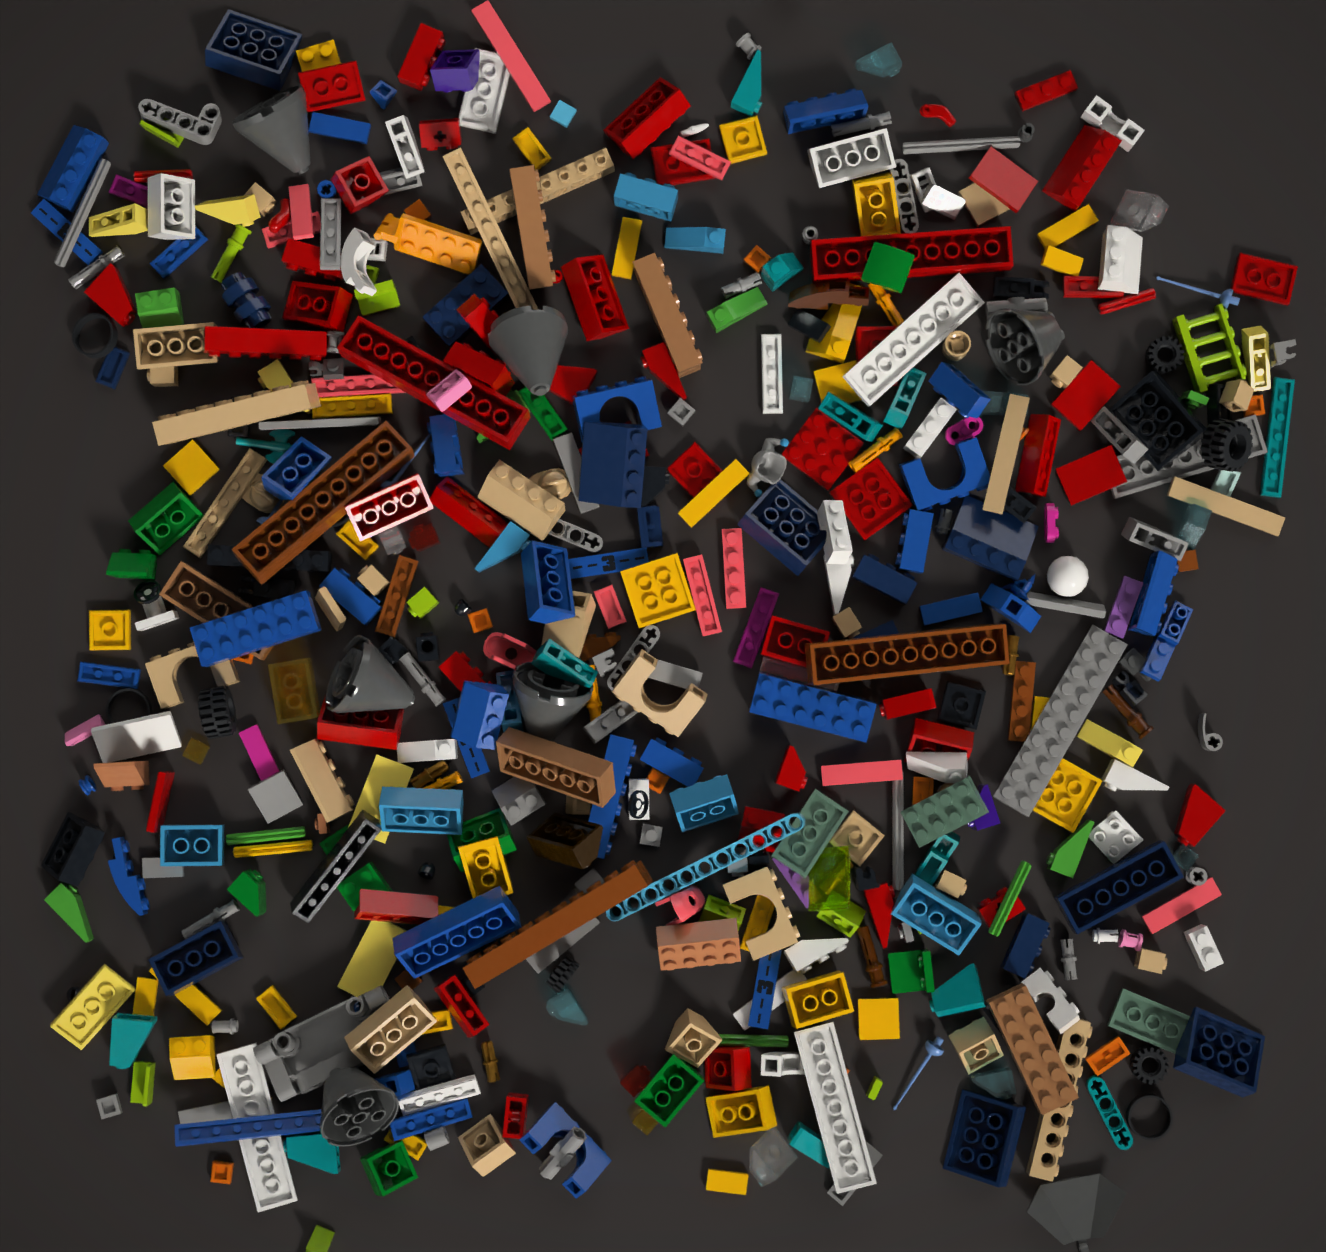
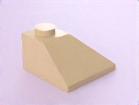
[665,1008,722,1068]

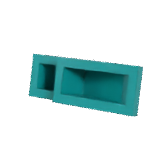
[914,831,961,885]

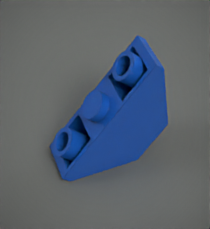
[980,583,1042,633]

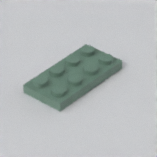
[901,776,989,848]
[771,789,849,879]
[1107,988,1190,1054]

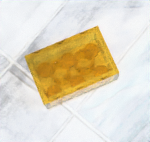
[268,658,320,724]

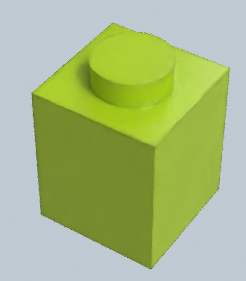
[406,587,439,619]

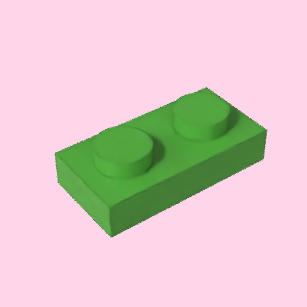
[1181,390,1209,409]

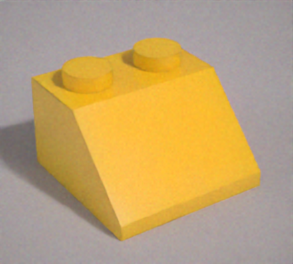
[169,1035,216,1080]

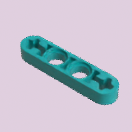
[1086,1075,1133,1150]

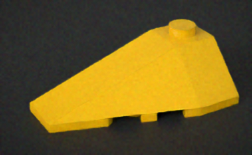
[805,283,862,364]

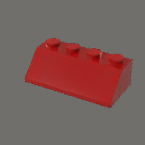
[603,77,691,159]
[1042,125,1121,212]
[561,255,629,341]
[344,473,433,541]
[317,694,404,750]

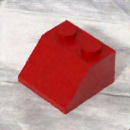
[331,156,389,214]
[774,745,808,792]
[738,806,785,852]
[705,1046,752,1091]

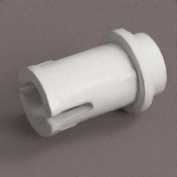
[1092,928,1119,944]

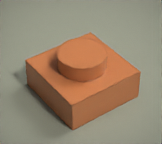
[315,813,330,834]

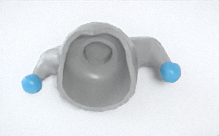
[746,438,789,498]

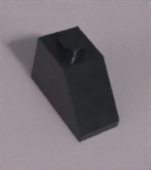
[641,466,670,507]

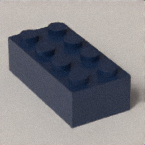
[423,264,510,349]
[148,921,244,996]

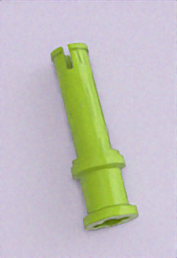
[210,224,252,283]

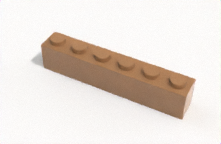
[509,165,556,290]

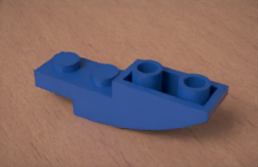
[1140,601,1193,681]
[108,837,150,916]

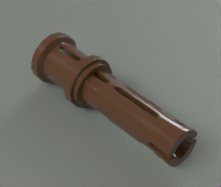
[1102,684,1154,739]
[856,925,888,988]

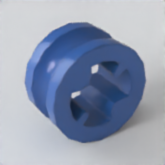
[317,180,336,198]
[78,775,97,796]

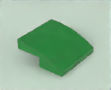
[861,242,915,293]

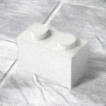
[1183,924,1224,972]

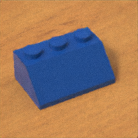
[261,436,332,500]
[450,681,509,750]

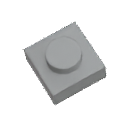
[667,398,696,426]
[640,824,663,847]
[897,921,914,943]
[96,1093,123,1120]

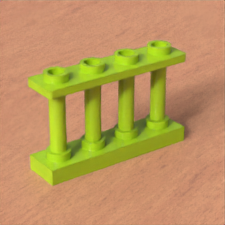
[1172,303,1247,394]

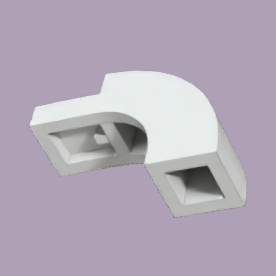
[341,227,377,296]
[761,1052,805,1077]

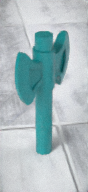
[236,429,295,464]

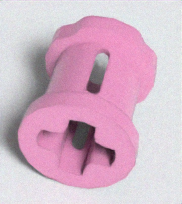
[1118,929,1143,951]

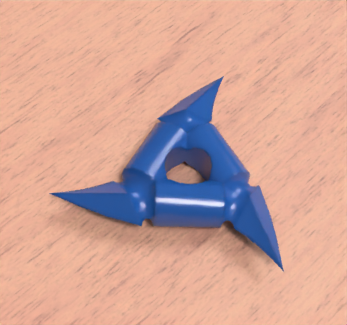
[1002,574,1035,601]

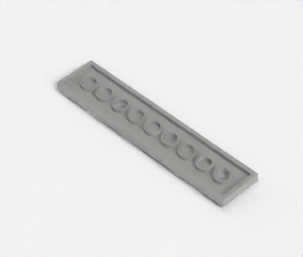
[993,625,1128,817]

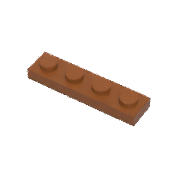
[375,555,419,637]
[1008,661,1036,742]

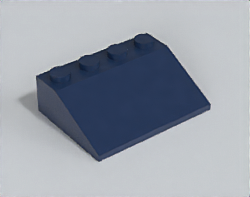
[205,9,302,91]
[578,421,647,508]
[737,479,827,576]
[942,495,1039,581]
[1173,1007,1265,1098]
[943,1089,1026,1188]

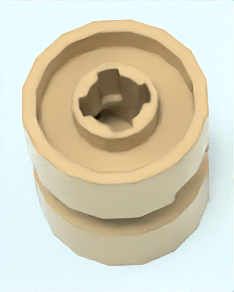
[942,331,971,361]

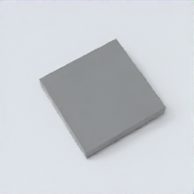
[248,769,303,824]

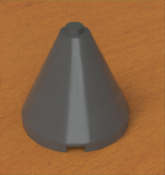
[232,84,311,175]
[488,305,568,396]
[325,635,415,713]
[512,662,593,742]

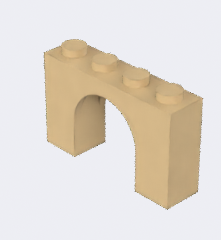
[145,642,240,709]
[612,649,708,737]
[723,866,800,961]

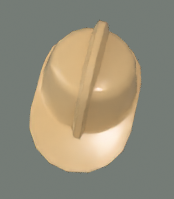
[529,468,571,500]
[242,473,284,513]

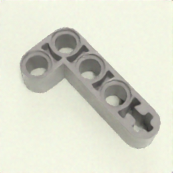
[138,99,222,145]

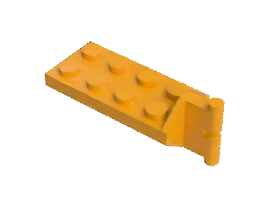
[374,213,482,274]

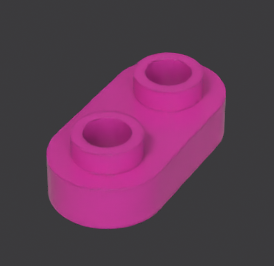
[945,417,983,445]
[1044,503,1059,543]

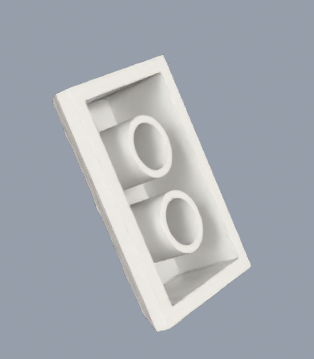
[148,173,195,240]
[1098,225,1143,294]

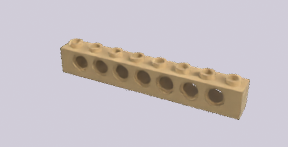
[461,148,615,235]
[1026,1019,1092,1182]

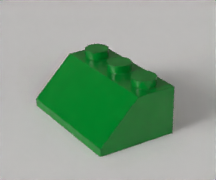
[128,482,204,555]
[447,808,517,872]
[634,1054,704,1127]

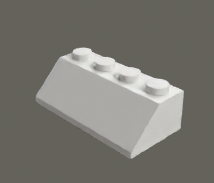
[807,128,896,188]

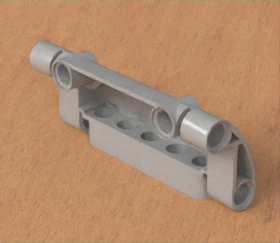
[253,985,390,1102]

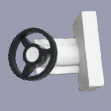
[134,580,179,631]
[628,779,649,820]

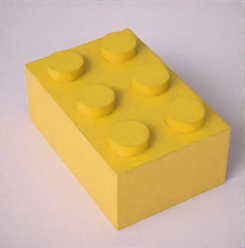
[781,970,854,1029]

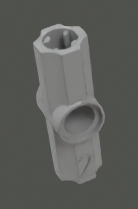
[985,297,1048,320]
[539,1126,587,1180]

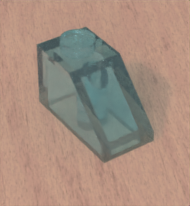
[855,42,903,78]
[1177,504,1212,550]
[546,987,589,1026]
[969,1067,1017,1100]

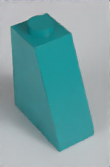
[761,252,804,292]
[929,963,986,1017]
[109,1013,157,1069]
[787,1121,830,1168]
[283,1131,341,1174]

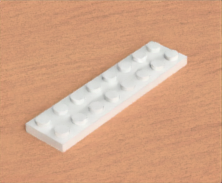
[842,273,985,407]
[794,1022,877,1194]
[216,1042,298,1212]

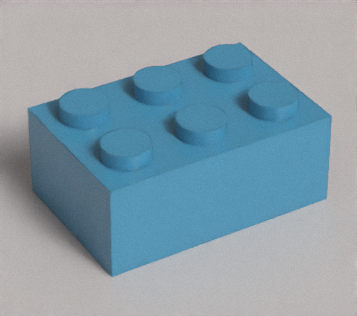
[614,173,678,222]
[669,774,739,832]
[160,824,225,866]

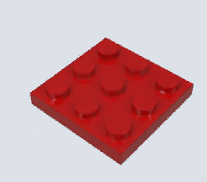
[781,407,864,491]
[829,457,913,541]

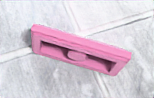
[426,369,472,412]
[64,714,106,746]

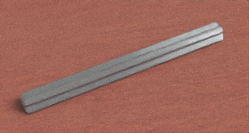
[902,136,1020,154]
[54,159,111,267]
[892,772,904,890]

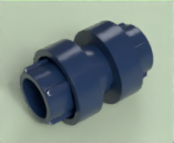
[221,272,271,329]

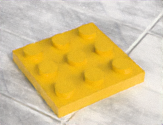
[620,553,696,628]
[1032,758,1103,833]

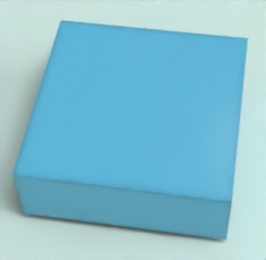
[550,100,577,128]

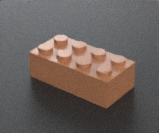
[656,918,741,971]

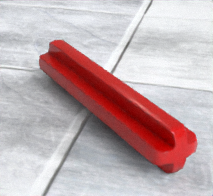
[133,169,193,183]
[1098,288,1156,314]

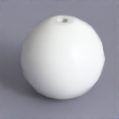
[1047,556,1089,596]

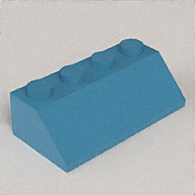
[379,787,464,835]
[891,874,982,955]

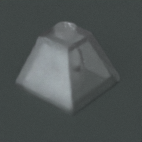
[1110,189,1169,232]
[750,1127,798,1187]

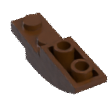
[788,279,870,310]
[577,632,621,662]

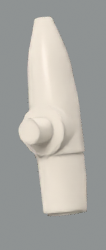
[680,123,709,138]

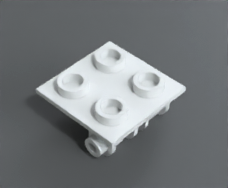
[1089,811,1144,864]

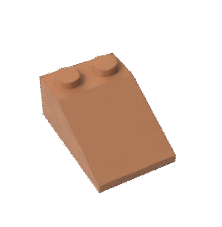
[94,761,150,791]

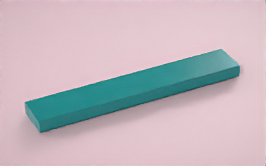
[1260,377,1295,498]

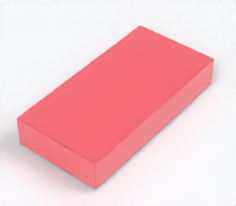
[594,585,627,629]

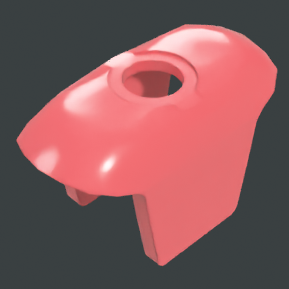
[483,632,537,671]
[655,885,705,926]

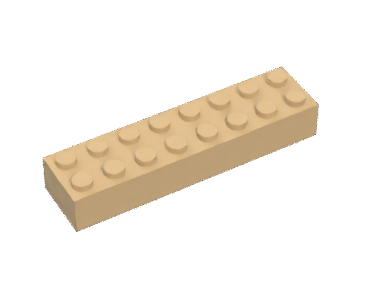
[152,380,321,446]

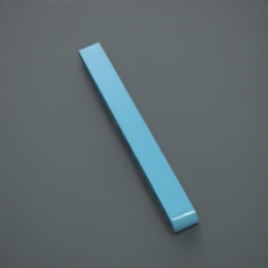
[606,813,805,921]

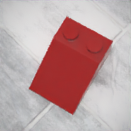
[282,281,353,332]

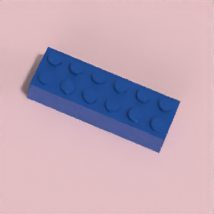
[190,590,322,667]
[749,671,877,743]
[588,734,637,859]
[392,886,521,979]

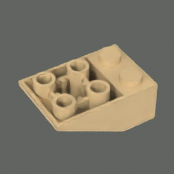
[542,591,596,658]

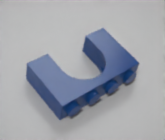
[572,376,662,442]
[899,437,990,512]
[519,1102,612,1199]

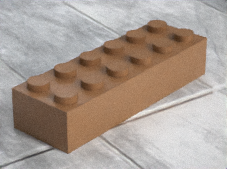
[633,253,703,378]
[159,561,273,660]
[496,727,616,808]
[986,983,1079,1115]

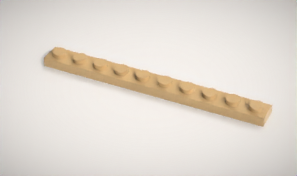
[443,147,539,310]

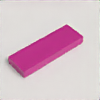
[239,724,280,781]

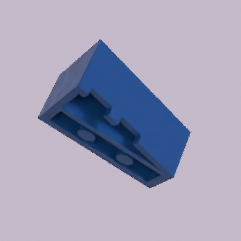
[427,414,464,478]

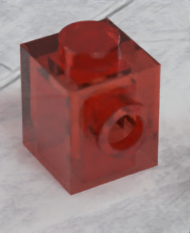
[408,523,441,552]
[620,1063,651,1097]

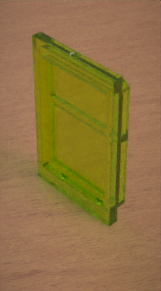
[809,846,850,911]

